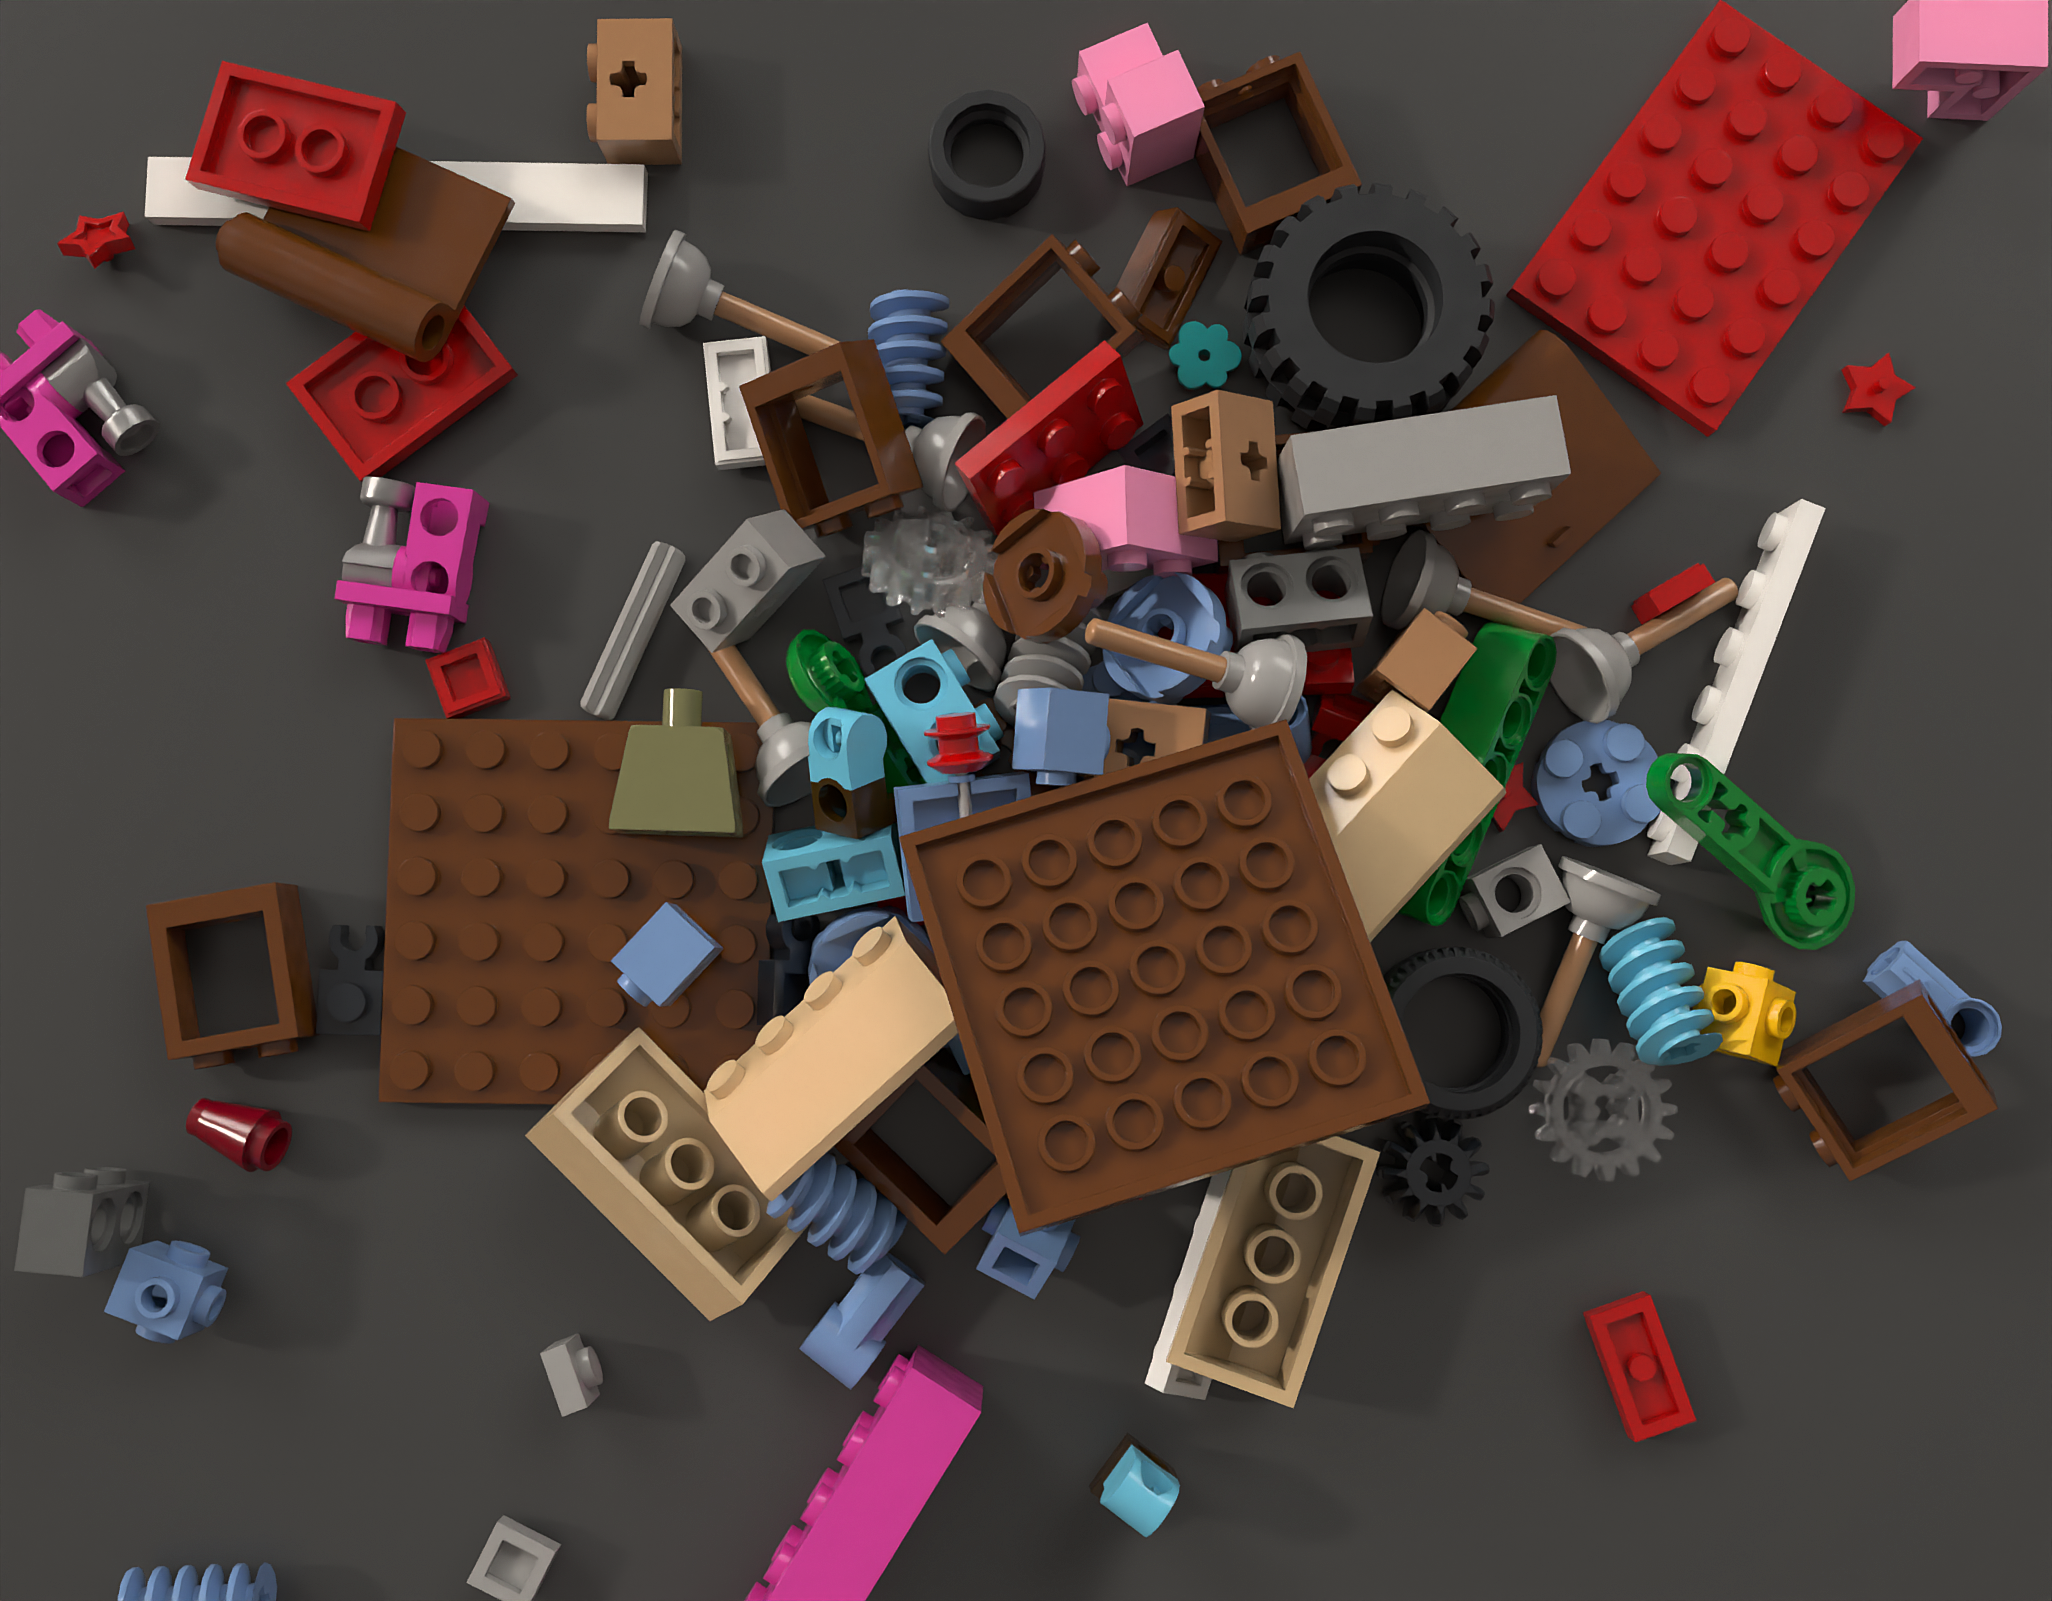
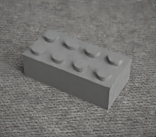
[1277,395,1571,550]

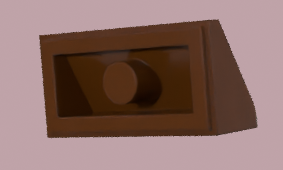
[1102,207,1223,349]

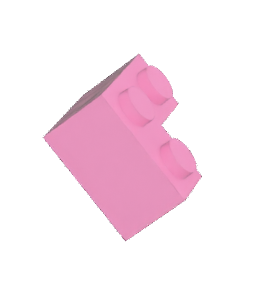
[1892,0,2048,121]
[1072,23,1205,186]
[1034,465,1218,578]

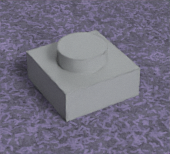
[540,1333,603,1417]
[467,1515,562,1601]

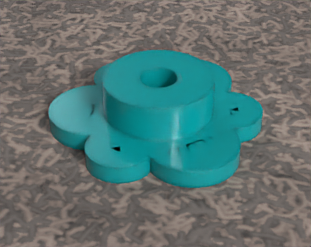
[1169,321,1242,390]

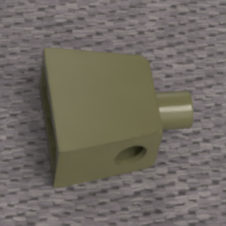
[609,688,743,837]

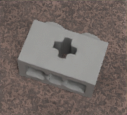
[670,509,826,653]

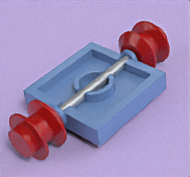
[894,712,1031,922]

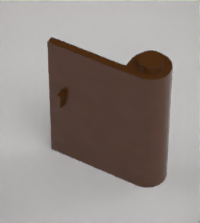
[216,146,515,363]
[1410,330,1662,604]

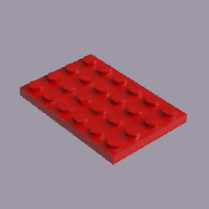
[1506,0,1923,437]

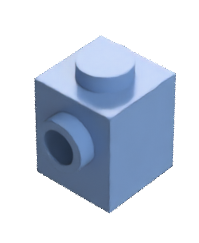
[1012,687,1110,787]
[611,902,724,1007]

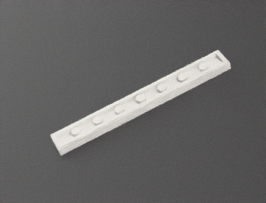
[145,157,648,232]

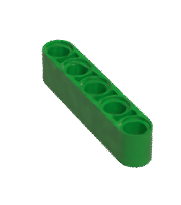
[1397,622,1557,926]

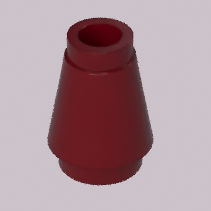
[186,1098,292,1172]

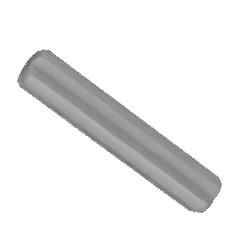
[580,541,686,720]

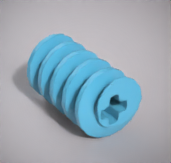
[1599,917,1723,1066]

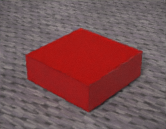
[1630,563,1715,625]
[425,637,511,719]

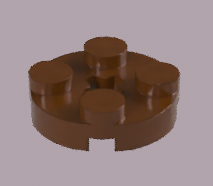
[983,509,1108,644]

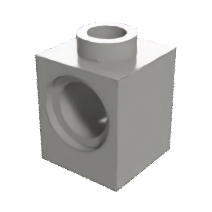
[1459,844,1571,938]

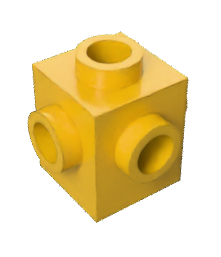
[1693,962,1796,1067]

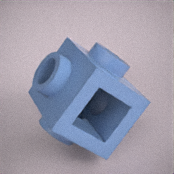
[976,1196,1080,1300]
[104,1240,228,1344]

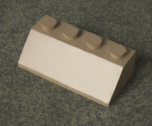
[1309,690,1506,942]
[704,916,958,1202]
[525,1027,812,1321]
[1166,1136,1380,1408]

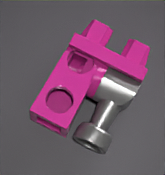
[0,309,159,508]
[334,477,489,654]

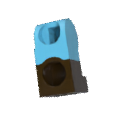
[808,707,897,840]
[1089,1432,1180,1538]

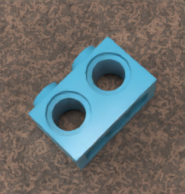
[865,639,1004,783]
[762,823,905,922]

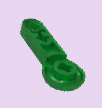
[786,629,926,793]
[1646,753,1855,950]

